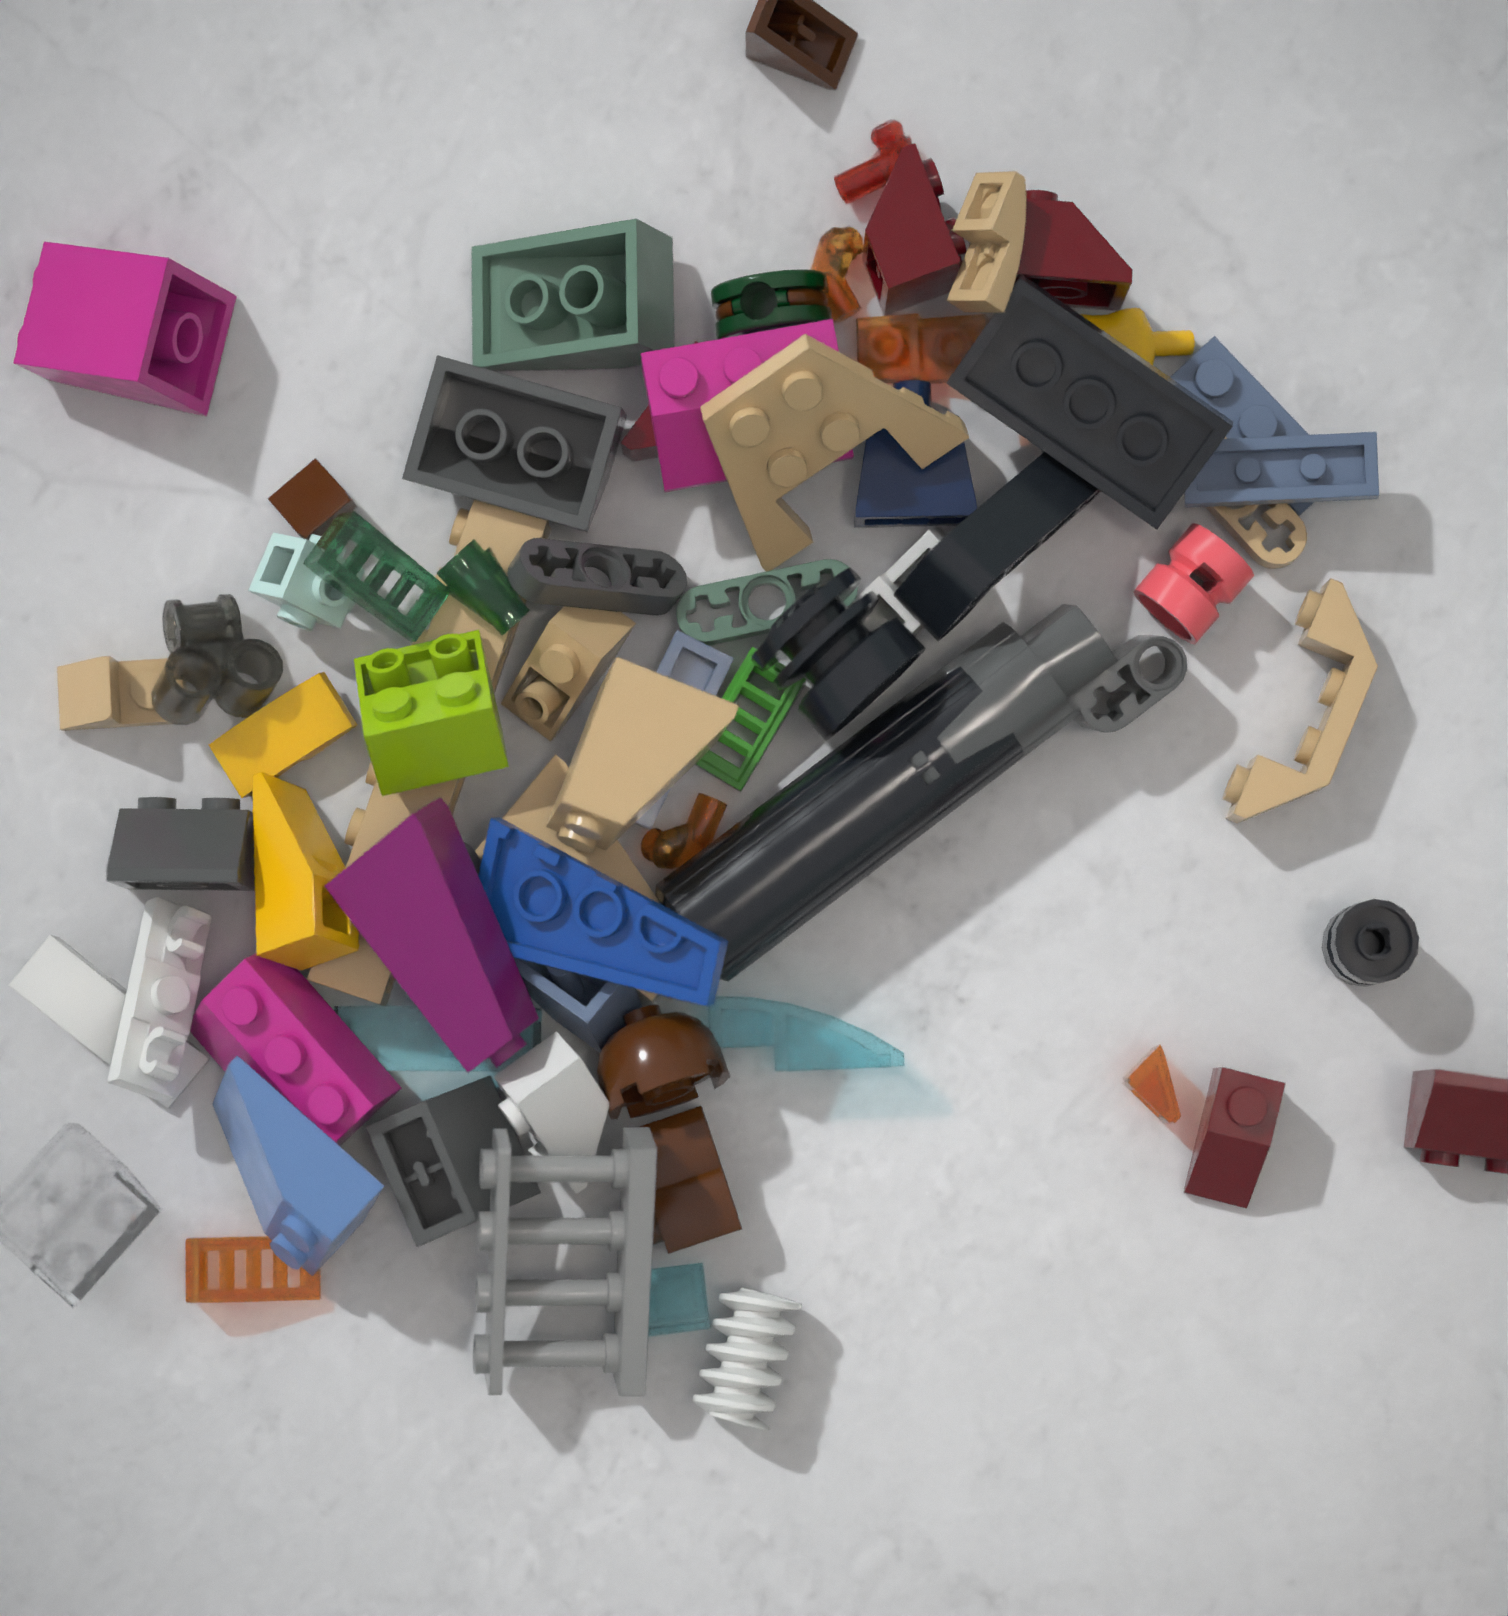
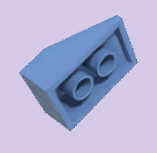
[212,1056,384,1276]

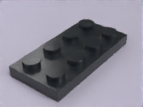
[946,274,1233,530]

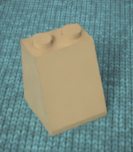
[546,657,739,853]

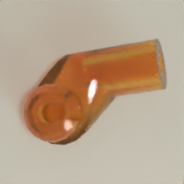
[810,226,864,323]
[641,793,728,870]

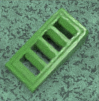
[695,647,807,792]

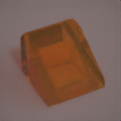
[1122,1044,1181,1124]

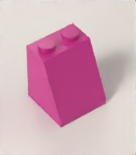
[13,241,237,416]

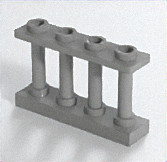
[473,1127,657,1396]

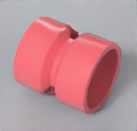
[1133,523,1255,645]

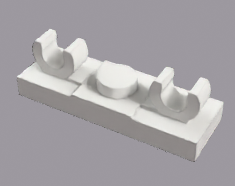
[107,897,212,1102]

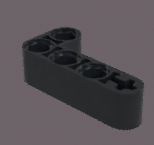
[893,452,1101,641]

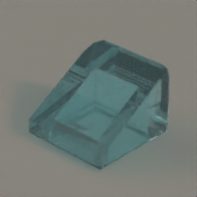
[648,1262,711,1336]

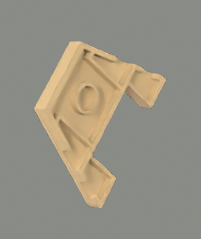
[700,334,969,571]

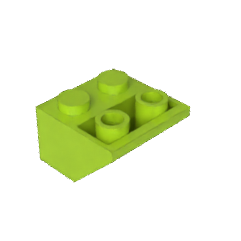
[354,630,509,796]

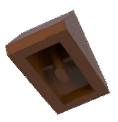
[745,0,859,90]

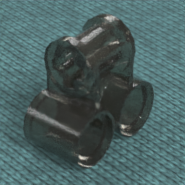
[151,593,283,725]

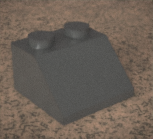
[106,797,255,891]

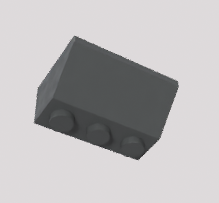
[402,355,627,532]

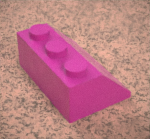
[641,319,854,493]
[190,953,402,1146]

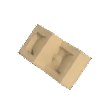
[946,171,1026,313]

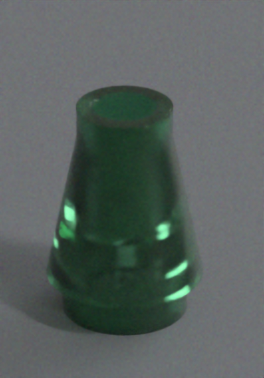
[436,539,530,636]

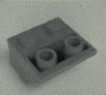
[366,1075,541,1247]

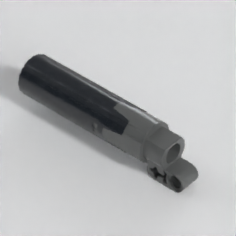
[655,604,1187,982]

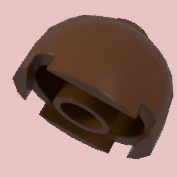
[597,1004,731,1119]

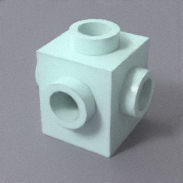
[248,533,365,631]

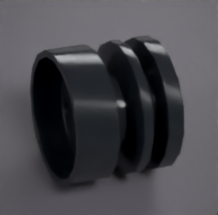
[751,567,925,741]

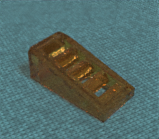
[185,1236,321,1303]

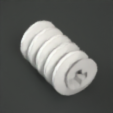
[692,1287,802,1430]

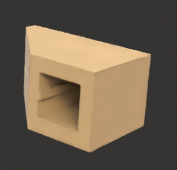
[501,606,636,741]

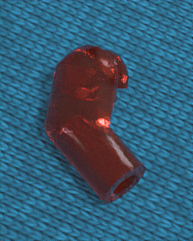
[834,119,912,205]

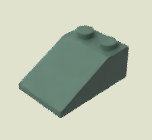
[472,218,674,371]

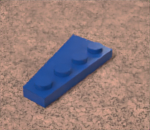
[478,817,728,1007]

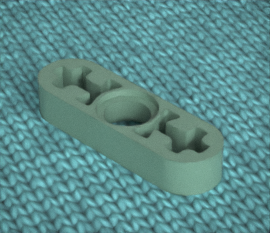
[676,559,858,646]

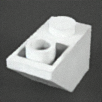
[493,1031,609,1194]

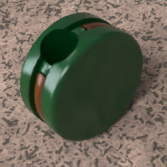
[711,269,833,339]

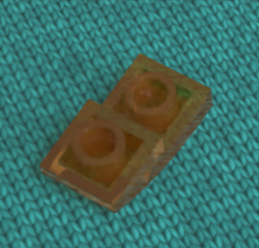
[856,313,989,384]

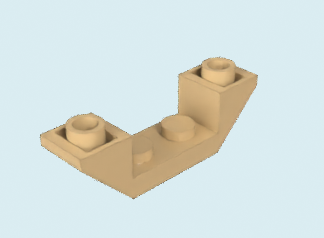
[1222,578,1378,824]

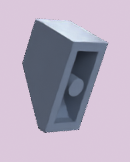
[513,957,642,1052]

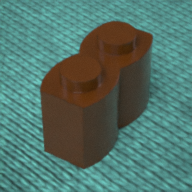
[620,1106,742,1254]

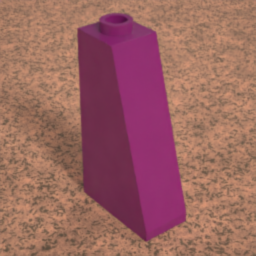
[325,797,539,1073]

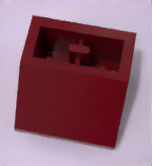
[862,143,967,317]

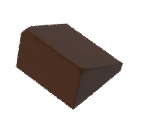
[268,458,357,540]

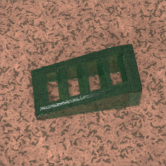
[303,511,452,642]

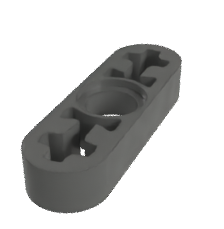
[507,538,688,615]

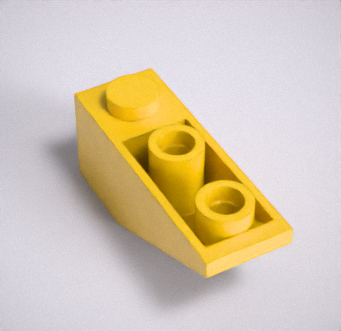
[252,772,359,971]

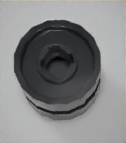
[1321,899,1419,987]

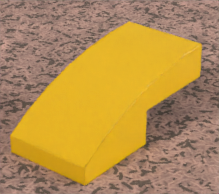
[208,672,358,798]

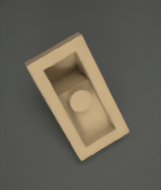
[57,656,188,731]

